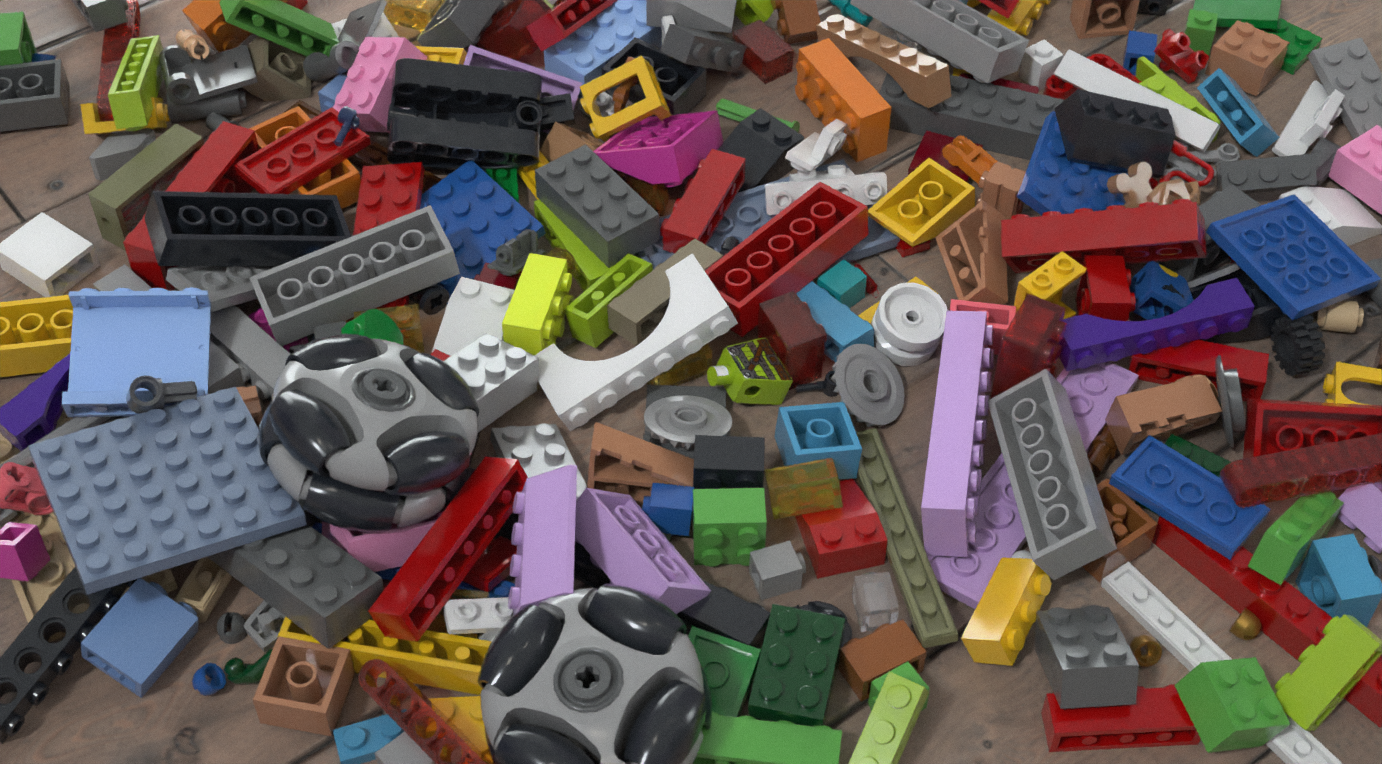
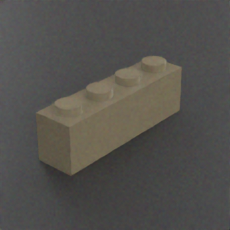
[607,239,723,346]

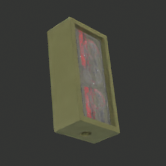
[88,124,204,251]

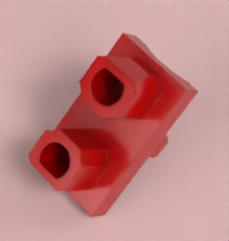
[1154,28,1209,84]

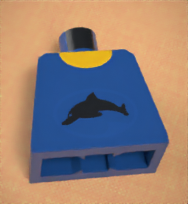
[1130,261,1194,320]

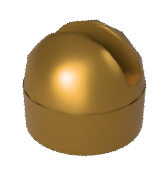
[1229,608,1262,640]
[1130,634,1162,667]

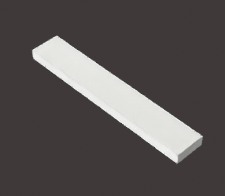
[1054,49,1220,153]

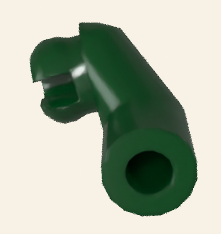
[224,649,273,684]

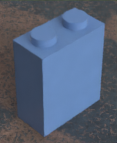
[81,578,199,698]

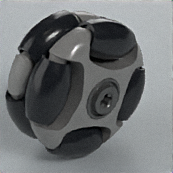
[258,333,479,533]
[478,584,712,764]

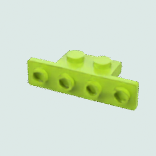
[1135,56,1220,143]

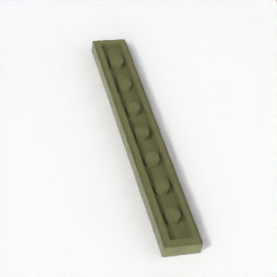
[856,428,958,648]

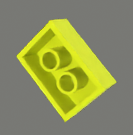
[502,253,573,355]

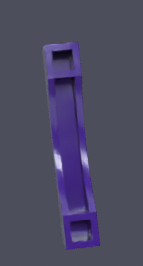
[1051,278,1255,371]
[0,354,70,451]

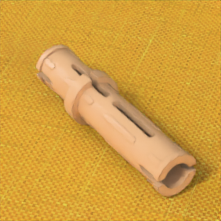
[176,29,209,59]

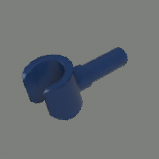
[334,106,360,146]

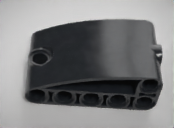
[387,58,543,169]

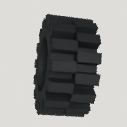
[1270,314,1325,376]

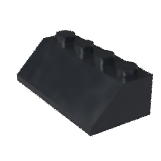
[1054,89,1176,179]

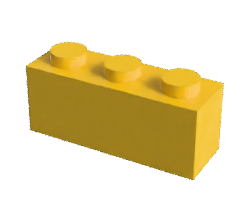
[961,557,1052,666]

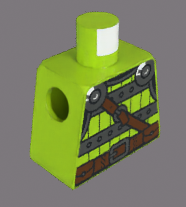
[707,338,793,405]

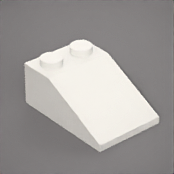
[1279,186,1382,246]
[432,277,515,356]

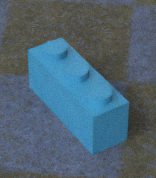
[1197,68,1279,157]
[781,281,874,363]

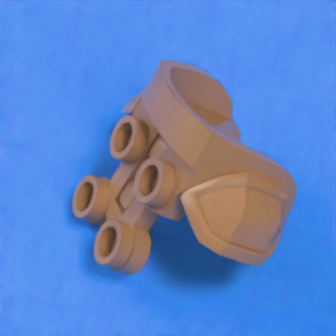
[1107,161,1201,208]

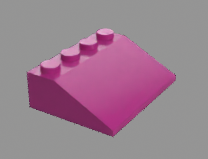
[593,110,723,187]

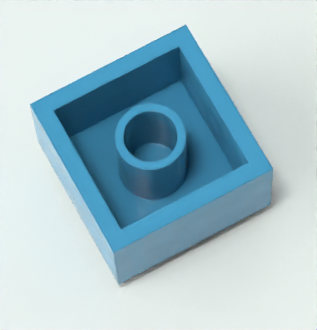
[774,402,862,484]
[1295,534,1382,627]

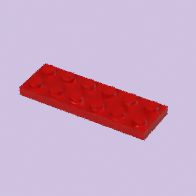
[345,162,425,323]

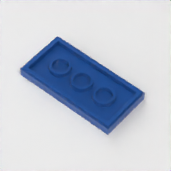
[1109,435,1270,560]

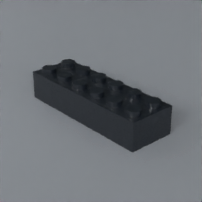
[144,191,351,266]

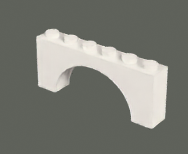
[535,253,738,431]

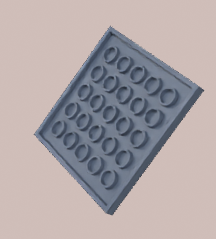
[28,387,306,594]

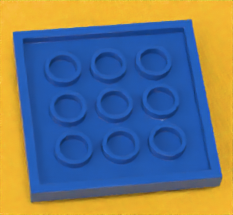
[1017,111,1128,216]
[420,160,546,305]
[1206,194,1381,320]

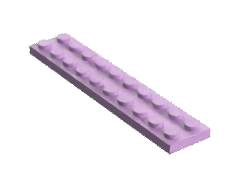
[927,361,1139,609]

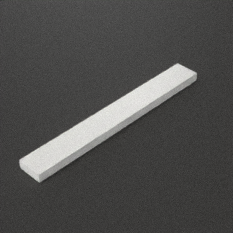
[1101,561,1343,764]

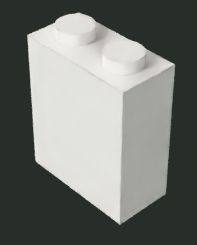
[0,212,100,297]

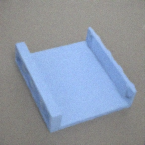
[62,287,211,417]

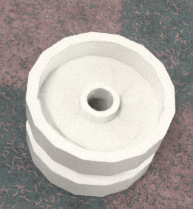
[871,283,948,366]

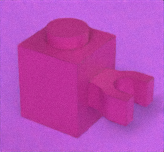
[0,522,51,581]

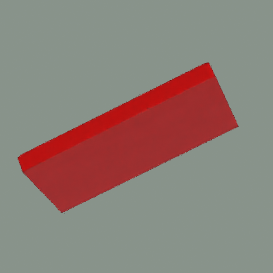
[234,107,371,194]

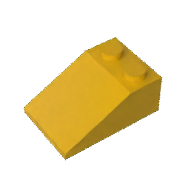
[868,158,975,247]

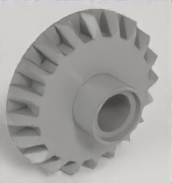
[831,344,905,427]
[644,395,732,451]

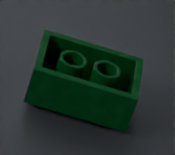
[748,604,845,727]

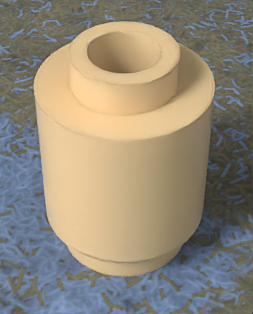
[1312,300,1364,333]

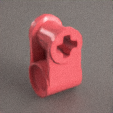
[0,462,53,515]

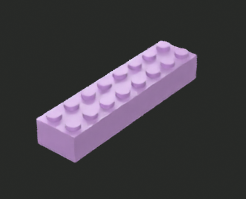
[921,311,994,557]

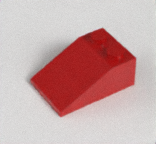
[787,479,888,579]

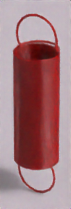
[850,260,879,298]

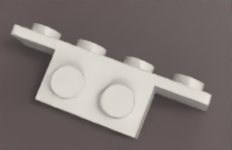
[1272,80,1345,157]
[785,119,847,172]
[765,165,887,215]
[443,597,514,641]

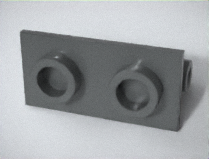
[487,229,546,275]

